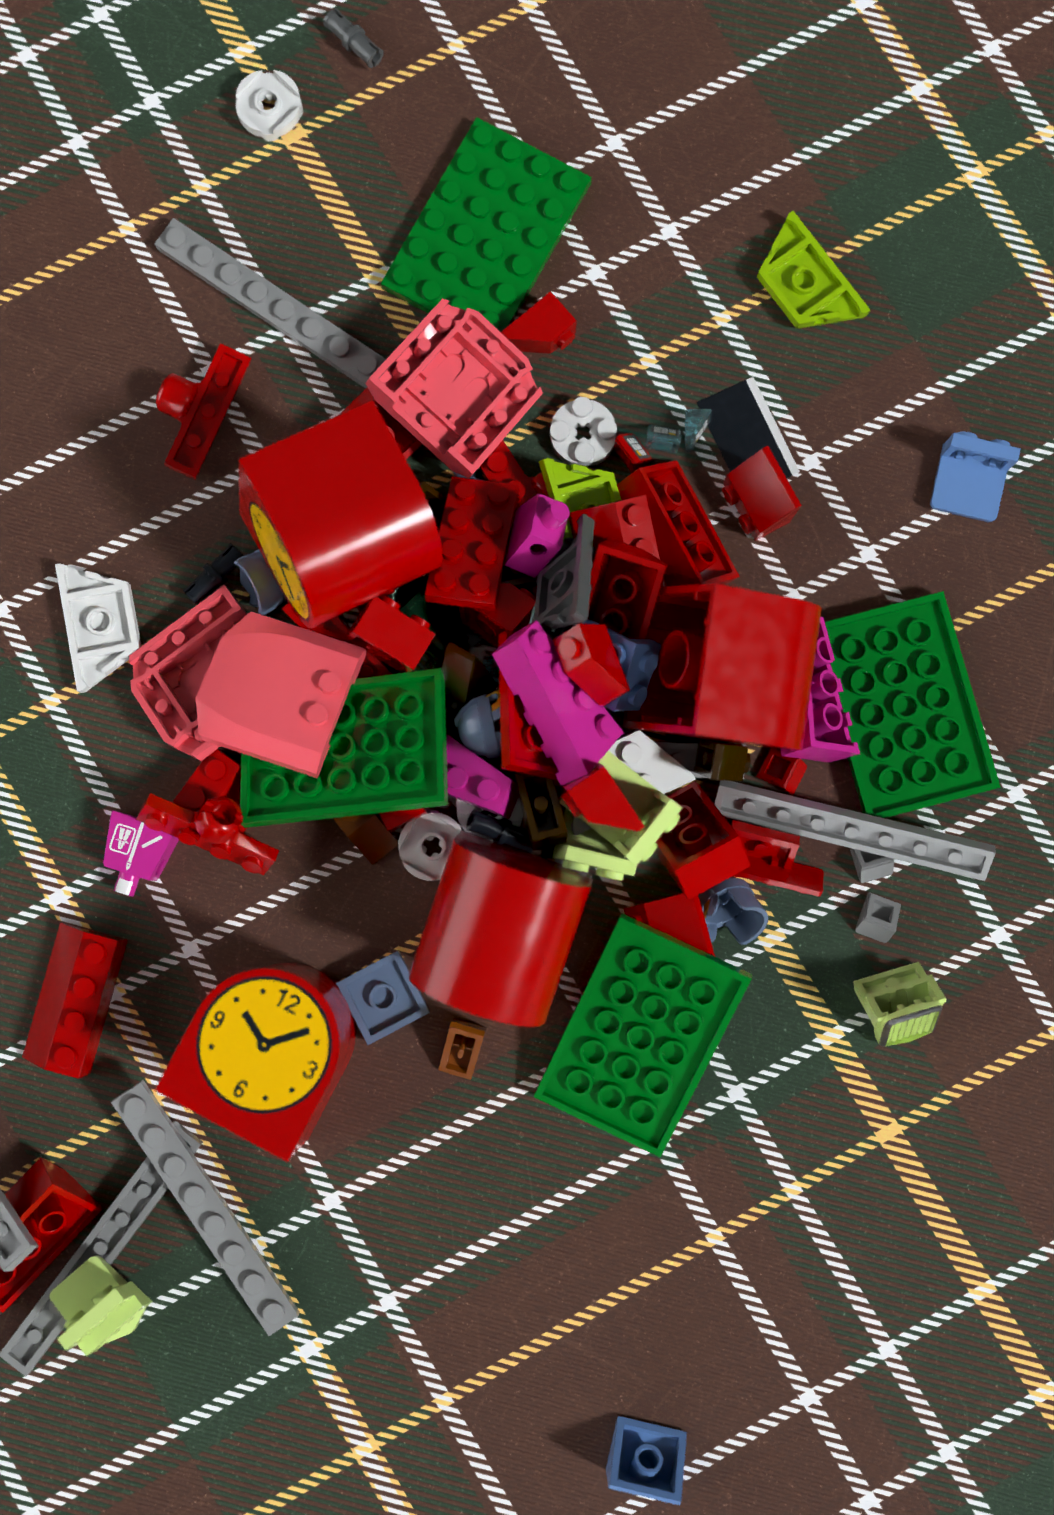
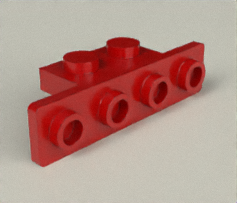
[731,820,824,897]

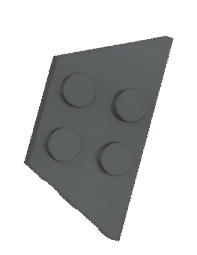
[534,513,594,632]

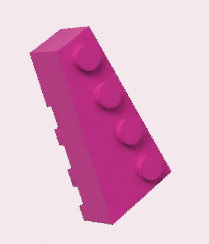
[781,617,860,763]
[492,620,624,786]
[446,734,519,819]

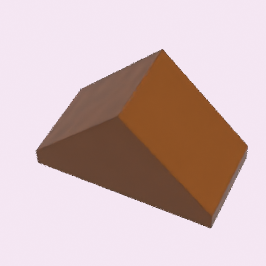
[438,1018,487,1080]

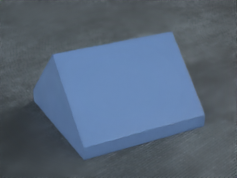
[606,1416,687,1505]

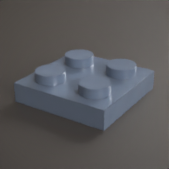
[336,950,430,1045]

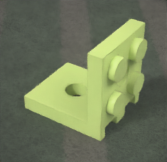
[559,751,682,866]
[552,807,637,881]

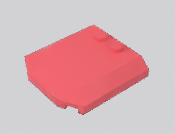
[365,298,543,478]
[129,585,247,761]
[196,611,366,778]

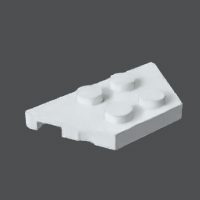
[55,564,141,693]
[571,729,696,836]

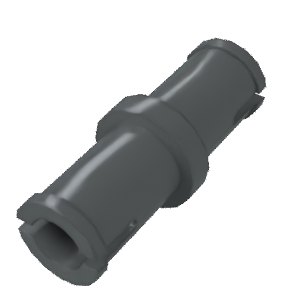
[323,8,384,68]

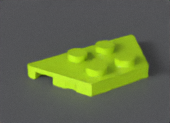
[757,211,870,329]
[539,458,621,539]

